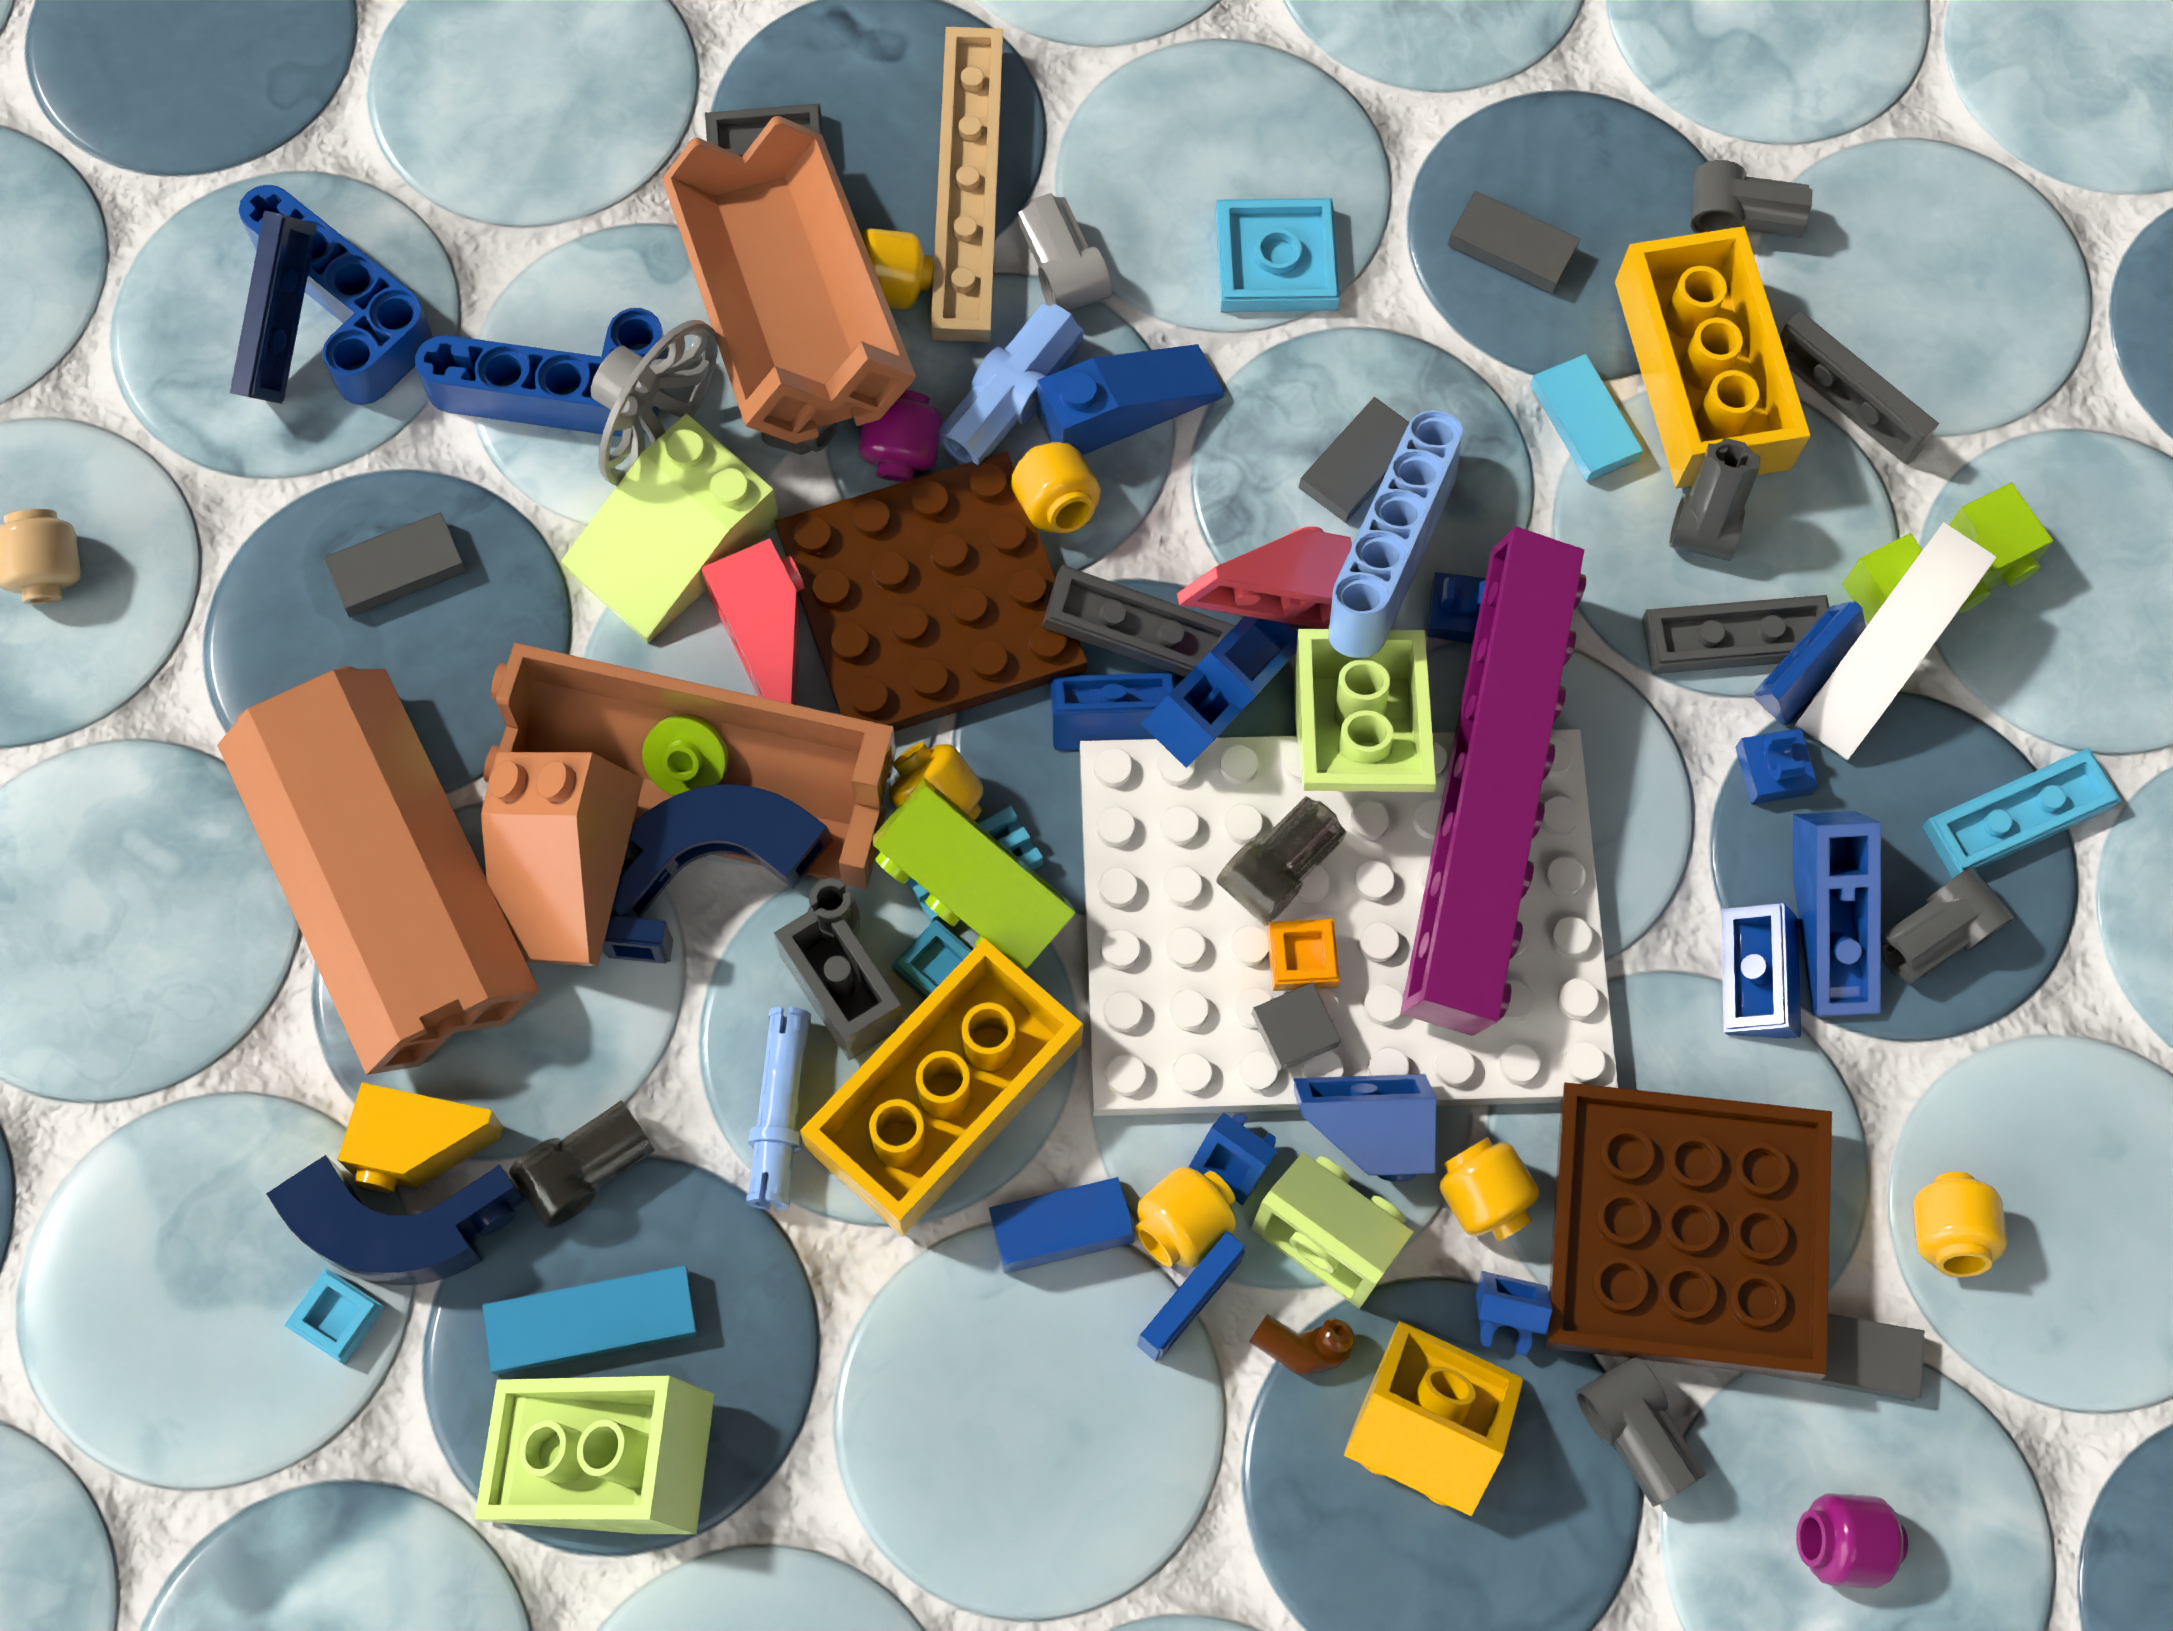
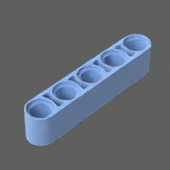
[1328,410,1463,658]

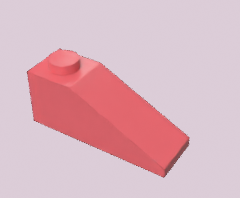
[1177,526,1352,629]
[702,538,805,705]

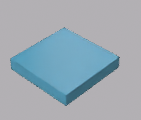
[1215,198,1340,312]

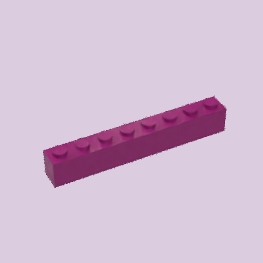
[1400,526,1586,1036]

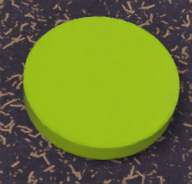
[642,714,729,796]

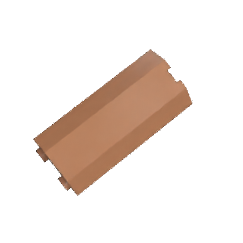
[662,116,917,444]
[483,643,896,889]
[217,666,540,1075]

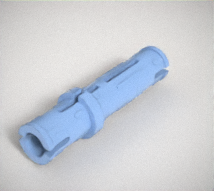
[746,1007,811,1210]

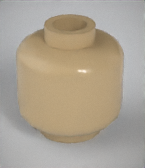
[0,509,82,604]

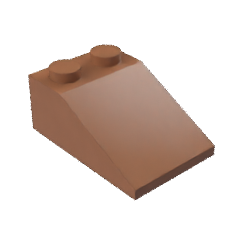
[481,752,644,967]

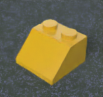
[1344,1320,1524,1516]

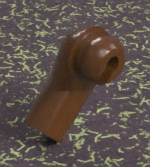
[1249,1314,1355,1375]

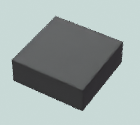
[1251,982,1341,1072]

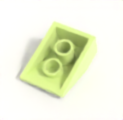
[561,413,779,644]
[1294,629,1436,792]
[475,1376,715,1534]

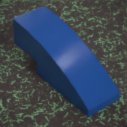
[1140,616,1298,768]

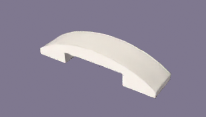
[1795,522,1996,761]

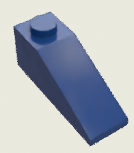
[1037,344,1224,456]
[1793,811,1881,1017]

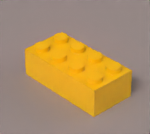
[1615,226,1811,489]
[800,938,1083,1237]

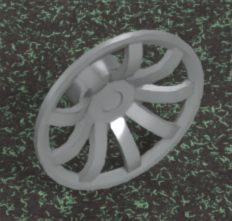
[591,320,718,486]

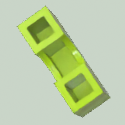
[1842,482,2054,624]

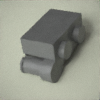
[774,878,904,1061]

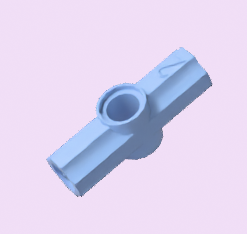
[939,304,1084,466]

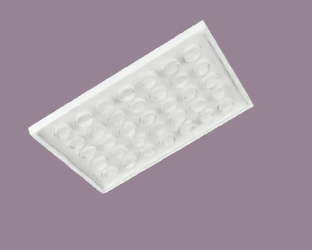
[1079,729,1618,1116]

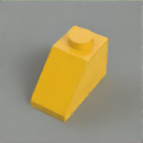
[337,1082,504,1193]

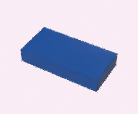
[1137,1231,1246,1361]

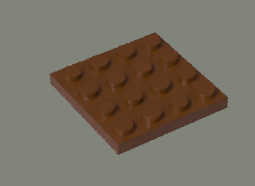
[775,451,1087,732]
[1545,1082,1832,1380]

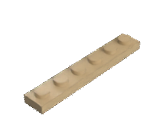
[931,27,1003,342]

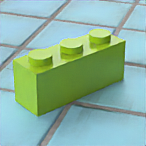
[873,778,1076,972]

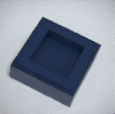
[603,916,673,964]

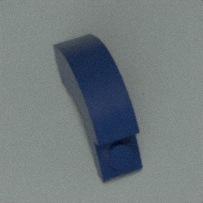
[612,784,833,918]
[266,1155,525,1285]

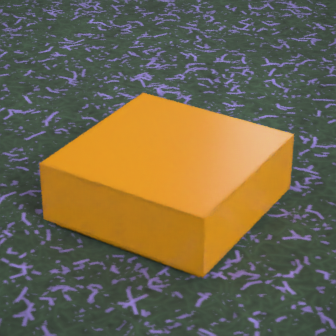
[1267,918,1340,991]

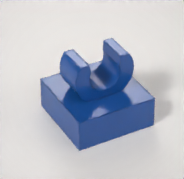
[1427,572,1485,643]
[1735,728,1818,804]
[1189,1112,1278,1206]
[1476,1271,1552,1356]

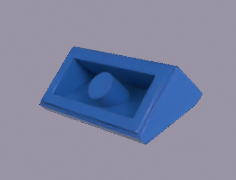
[1753,601,1866,725]
[1050,673,1176,750]
[1721,903,1801,1039]
[989,1177,1136,1274]

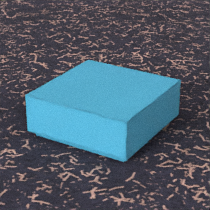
[284,1268,386,1365]

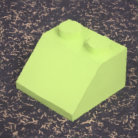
[1251,1152,1414,1309]

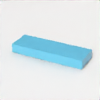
[1922,747,2122,879]

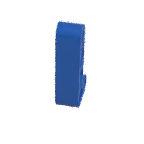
[239,185,433,405]
[415,308,668,437]

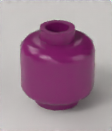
[859,390,942,482]
[1796,1493,1908,1588]

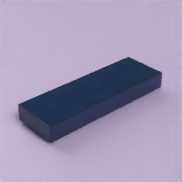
[230,211,317,404]

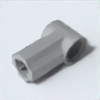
[1019,193,1112,312]

